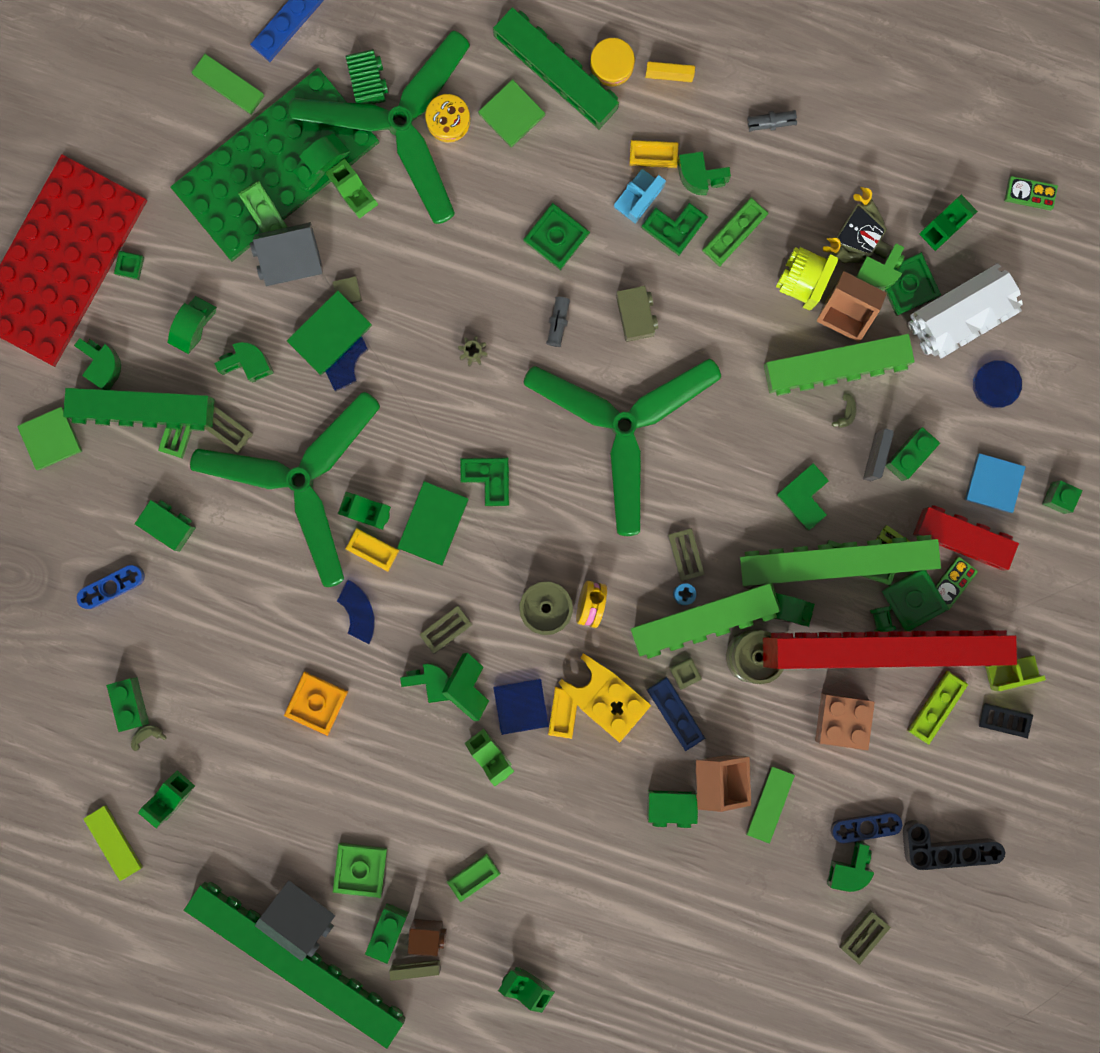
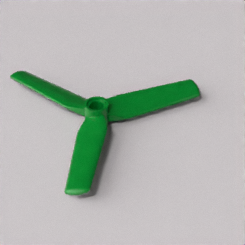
[288,30,470,224]
[524,359,721,536]
[190,392,380,587]

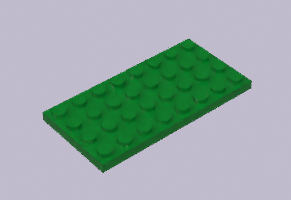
[170,68,379,262]

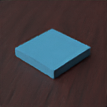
[965,453,1026,513]

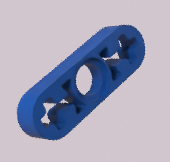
[77,565,145,609]

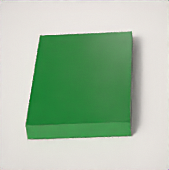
[287,291,372,376]
[397,481,469,566]

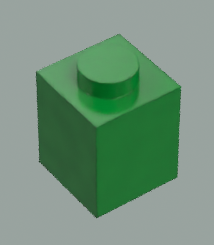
[1042,480,1083,514]

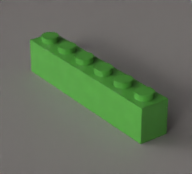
[764,334,915,396]
[631,582,781,659]

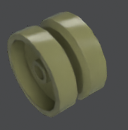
[519,582,573,635]
[726,630,784,685]

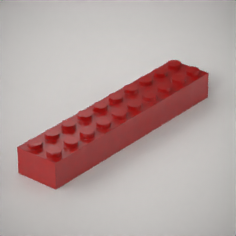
[763,630,1017,669]

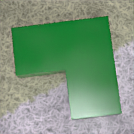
[641,203,708,256]
[460,458,509,506]
[777,463,829,531]
[442,653,489,721]

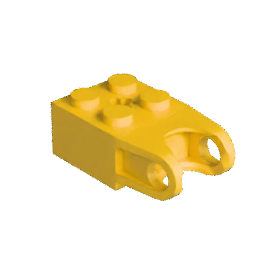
[558,653,652,743]

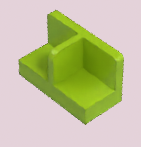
[985,655,1046,691]

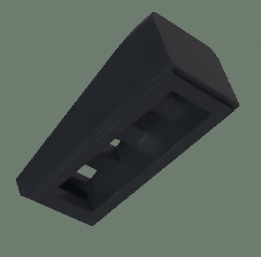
[979,703,1033,739]

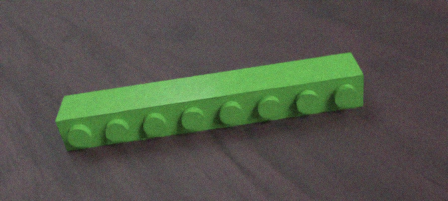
[740,535,941,586]

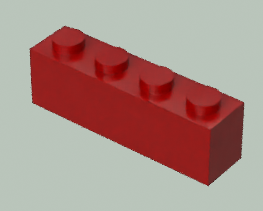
[913,505,1019,571]

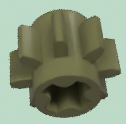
[458,336,488,367]

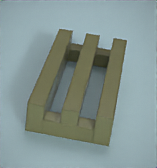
[205,406,253,453]
[668,528,705,581]
[419,606,473,654]
[839,910,891,965]
[389,960,441,981]

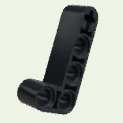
[903,820,1005,870]

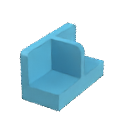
[614,169,666,224]

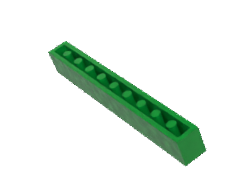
[183,882,406,1049]

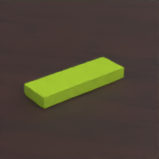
[907,671,969,745]
[83,805,143,881]

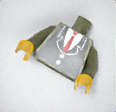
[823,187,892,263]

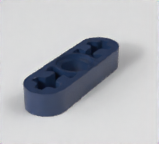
[831,812,903,843]

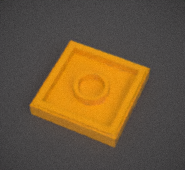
[284,671,349,736]

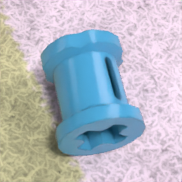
[673,584,696,605]

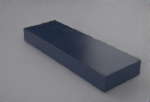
[646,677,706,751]

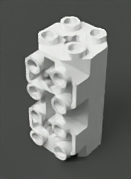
[908,263,1023,359]

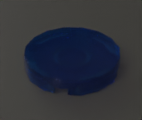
[973,360,1022,408]

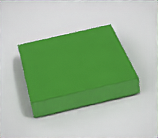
[478,79,545,148]
[17,407,82,471]
[333,843,387,898]

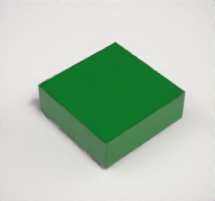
[114,251,144,280]

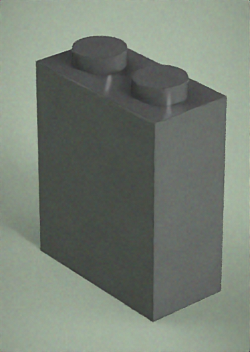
[250,222,323,286]
[255,881,335,961]

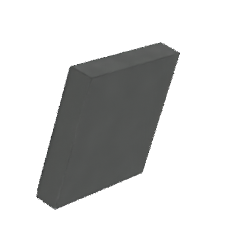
[863,429,894,482]

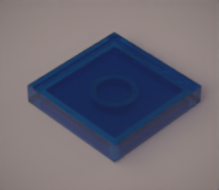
[493,679,549,735]

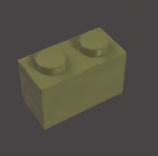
[616,286,658,342]

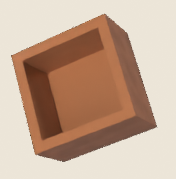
[817,271,887,343]
[815,693,875,750]
[696,755,751,812]

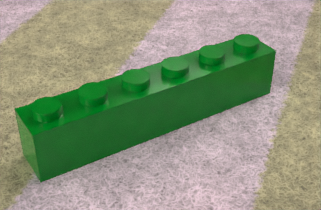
[493,7,619,130]
[63,388,215,431]

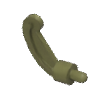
[832,394,856,428]
[131,725,167,751]

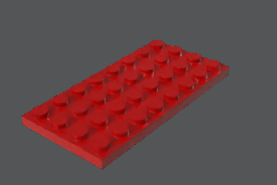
[0,154,147,367]

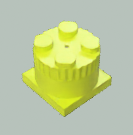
[776,247,838,311]

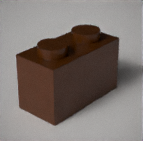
[408,919,447,956]

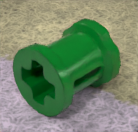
[870,606,896,632]

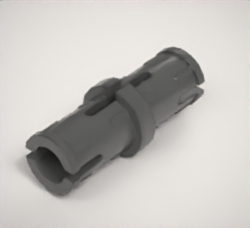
[747,110,797,132]
[546,297,570,347]

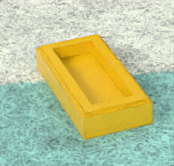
[645,61,695,82]
[629,140,678,168]
[345,528,400,572]
[548,687,577,739]

